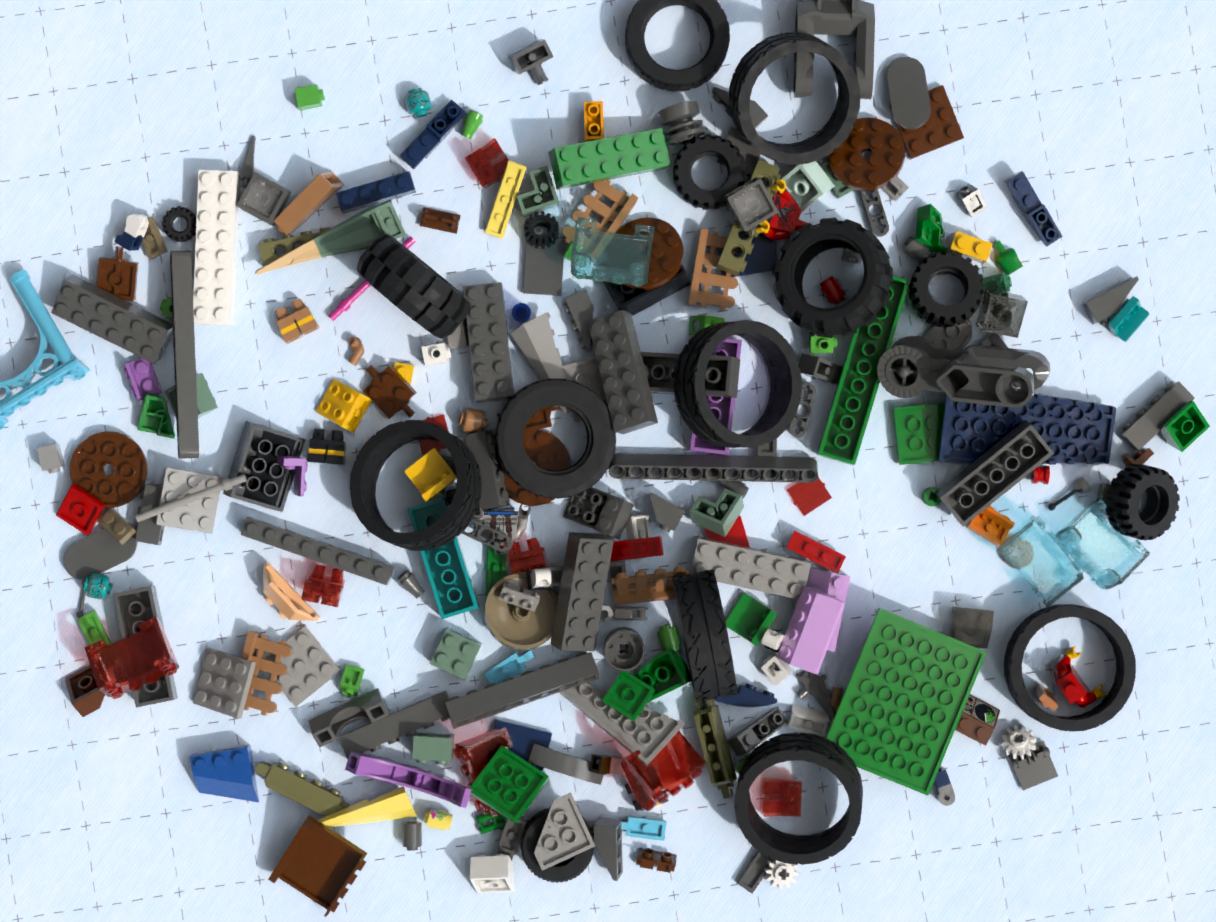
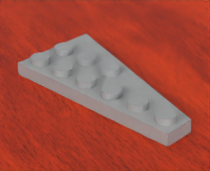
[559,683,685,766]

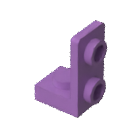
[277,456,308,496]

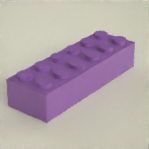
[689,338,742,455]

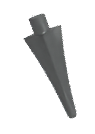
[240,136,256,187]

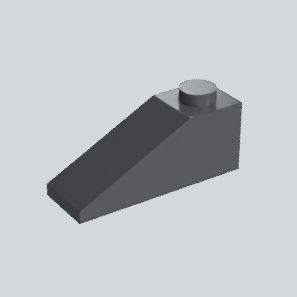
[1083,276,1139,325]
[591,818,623,881]

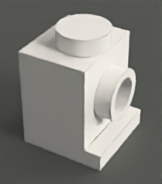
[421,343,451,367]
[761,654,795,686]

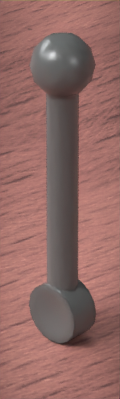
[76,579,86,618]

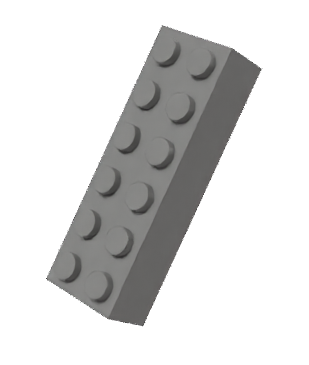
[690,536,811,599]

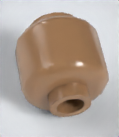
[458,408,488,433]

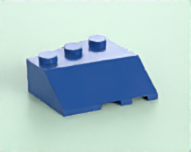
[190,745,259,803]

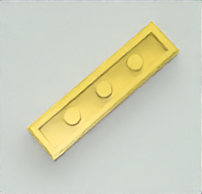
[484,160,527,239]

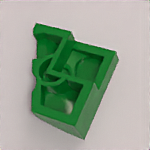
[915,204,948,254]
[137,392,175,439]

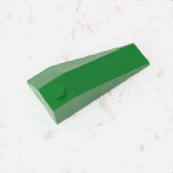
[635,648,691,702]

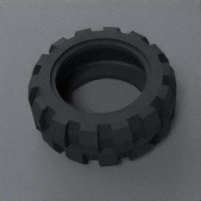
[773,217,893,338]
[357,234,471,339]

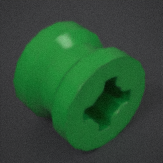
[922,487,942,506]

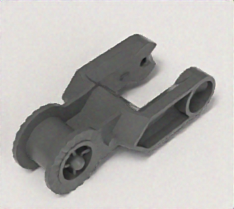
[793,0,875,100]
[877,336,1051,408]

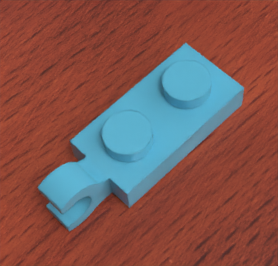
[484,650,535,685]
[622,816,667,841]

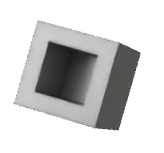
[37,444,65,474]

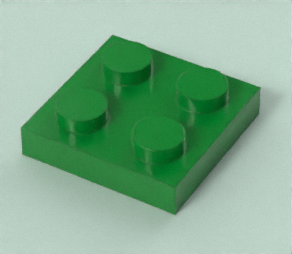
[602,671,655,723]

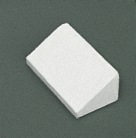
[626,514,651,540]
[787,705,830,736]

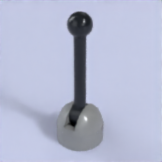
[1048,477,1091,511]

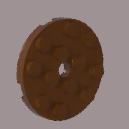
[828,118,905,191]
[607,217,684,290]
[500,429,571,506]
[70,431,148,508]

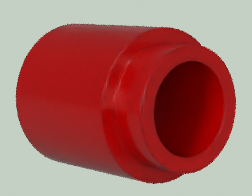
[820,276,846,305]

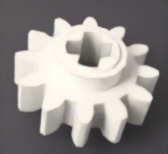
[1002,726,1036,760]
[764,860,799,890]

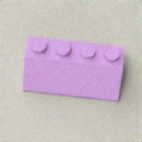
[807,568,850,652]
[777,586,845,674]

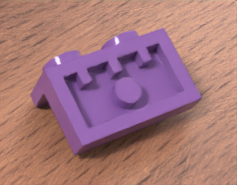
[124,358,162,400]

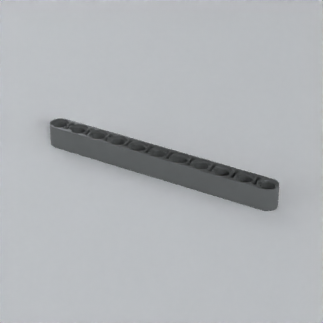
[170,251,199,459]
[609,453,818,483]

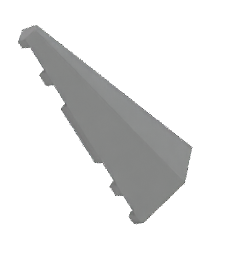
[511,312,572,414]

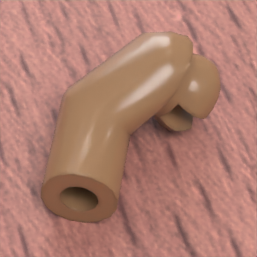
[348,337,365,366]
[830,686,842,712]

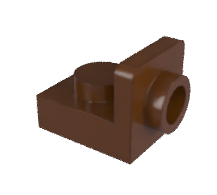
[1121,448,1154,467]

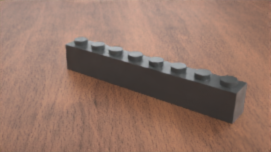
[241,517,394,585]
[445,652,599,729]

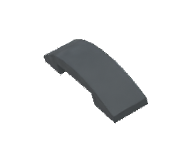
[528,743,604,785]

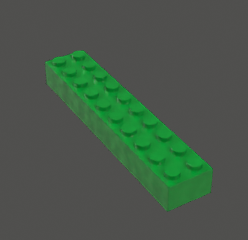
[816,276,910,466]

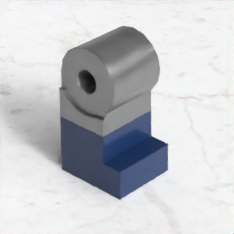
[934,767,955,806]

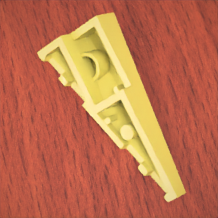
[318,786,417,827]

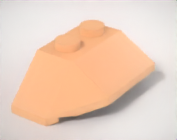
[263,562,321,621]

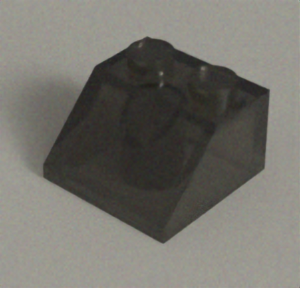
[949,606,994,648]

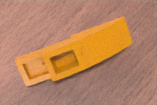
[584,101,604,142]

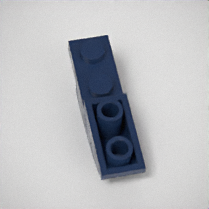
[400,100,466,169]
[1005,171,1063,247]
[715,683,778,707]

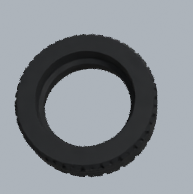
[625,0,730,92]

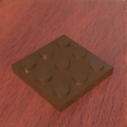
[889,85,964,160]

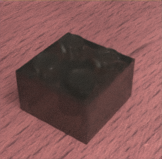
[976,289,1028,338]

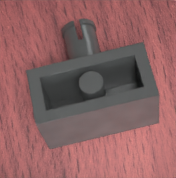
[508,39,554,85]

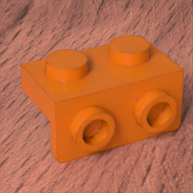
[966,506,1015,547]

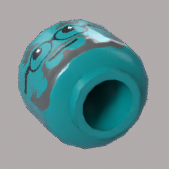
[404,88,432,118]
[83,573,113,600]

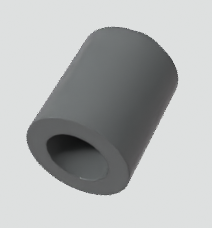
[402,822,422,851]

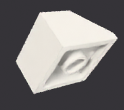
[470,854,515,893]

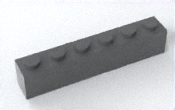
[338,691,450,759]

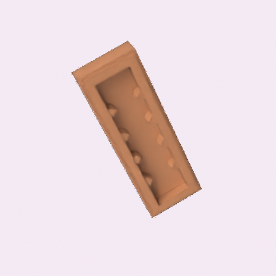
[1034,683,1058,711]

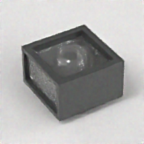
[236,172,291,226]
[723,177,779,232]

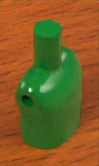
[994,240,1023,277]

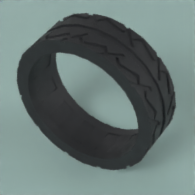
[729,32,860,165]
[673,320,802,448]
[349,420,482,551]
[672,569,737,702]
[1004,604,1136,731]
[734,732,863,865]

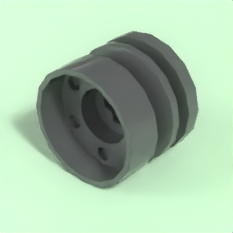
[658,100,706,145]
[604,627,645,671]

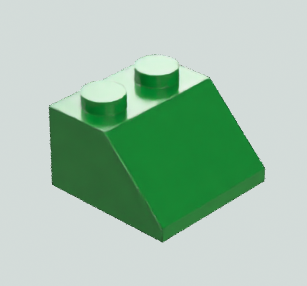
[1161,400,1210,452]

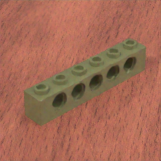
[716,160,781,277]
[258,227,368,266]

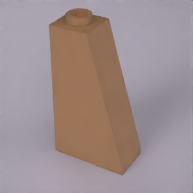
[274,171,344,235]

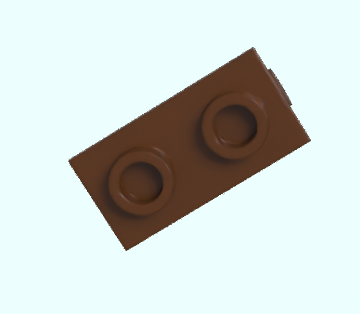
[419,207,461,234]
[636,848,677,873]

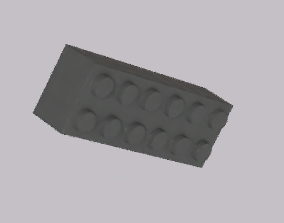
[51,274,173,364]
[463,282,514,403]
[588,310,658,434]
[641,352,740,398]
[935,420,1054,527]
[550,532,614,651]
[113,585,178,708]

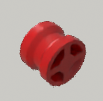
[1031,465,1050,485]

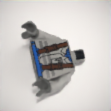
[473,504,531,554]

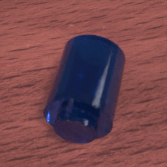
[512,303,532,324]

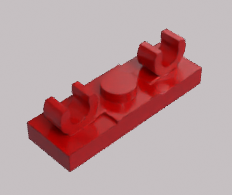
[786,530,846,574]
[610,536,664,562]

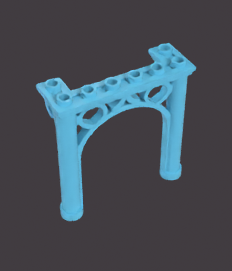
[0,270,90,430]

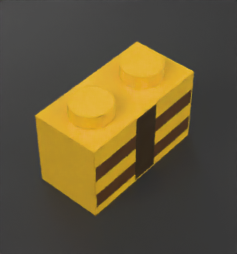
[948,231,993,264]

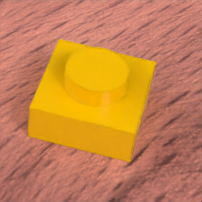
[394,362,414,385]

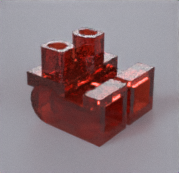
[465,138,509,188]
[508,538,548,575]
[301,564,346,607]
[762,777,802,817]

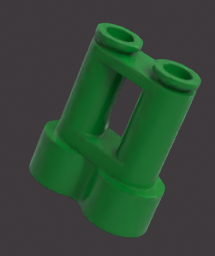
[476,810,506,834]

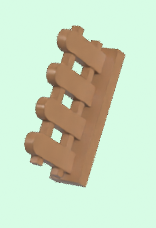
[562,180,639,264]
[688,228,740,311]
[612,566,689,605]
[241,631,292,716]

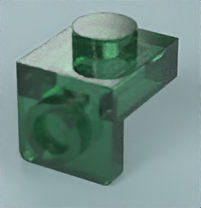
[982,272,1012,297]

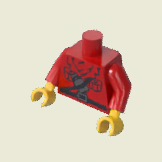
[756,180,808,241]
[1054,646,1108,707]

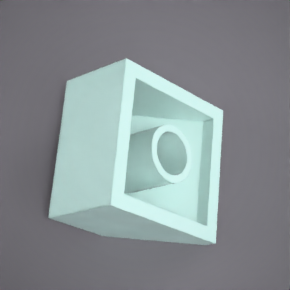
[781,161,835,212]

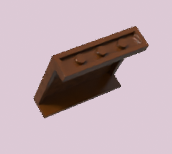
[268,815,367,917]

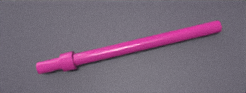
[328,236,416,321]

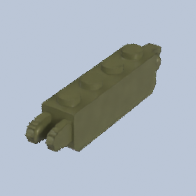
[694,696,737,799]
[255,761,351,817]

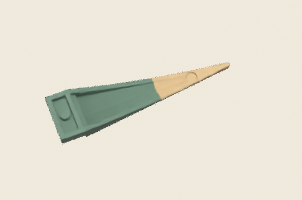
[255,199,406,275]

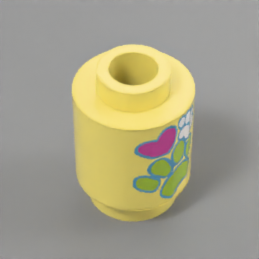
[424,808,453,831]

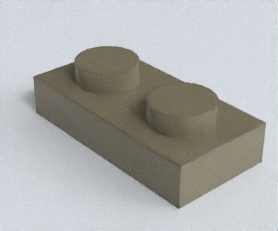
[142,216,168,260]
[97,508,136,545]

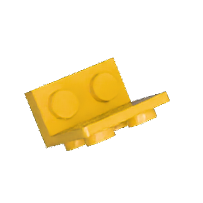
[316,379,372,433]
[405,448,457,502]

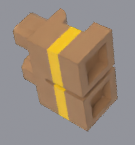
[275,299,320,344]

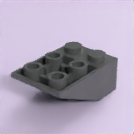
[563,487,634,540]

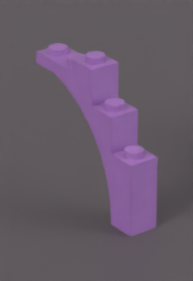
[345,751,472,808]

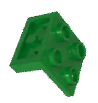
[725,593,777,646]

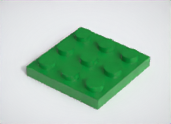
[893,403,944,465]
[470,745,549,824]

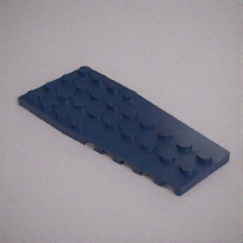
[937,393,1116,465]

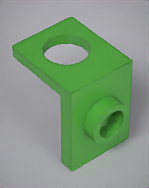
[689,315,724,335]

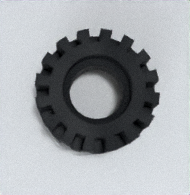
[162,206,196,242]
[524,211,559,249]

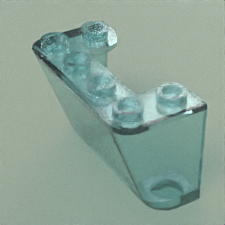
[571,217,655,287]
[1056,497,1151,589]
[997,515,1084,608]

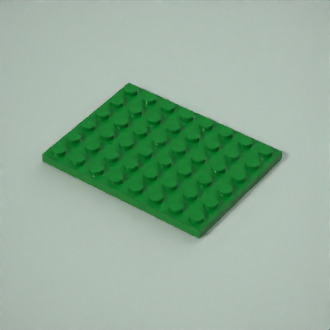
[825,608,987,796]

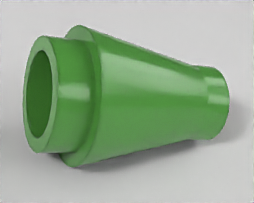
[461,109,484,139]

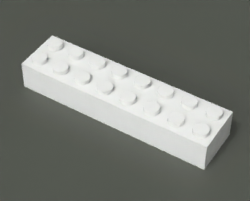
[193,170,240,326]

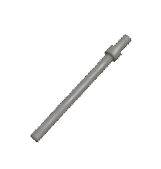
[135,474,247,522]

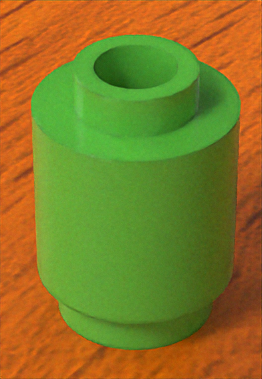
[657,624,680,651]

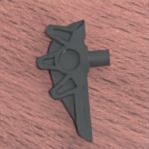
[796,671,834,720]

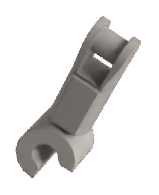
[602,604,648,623]

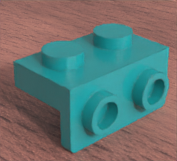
[1109,296,1150,342]

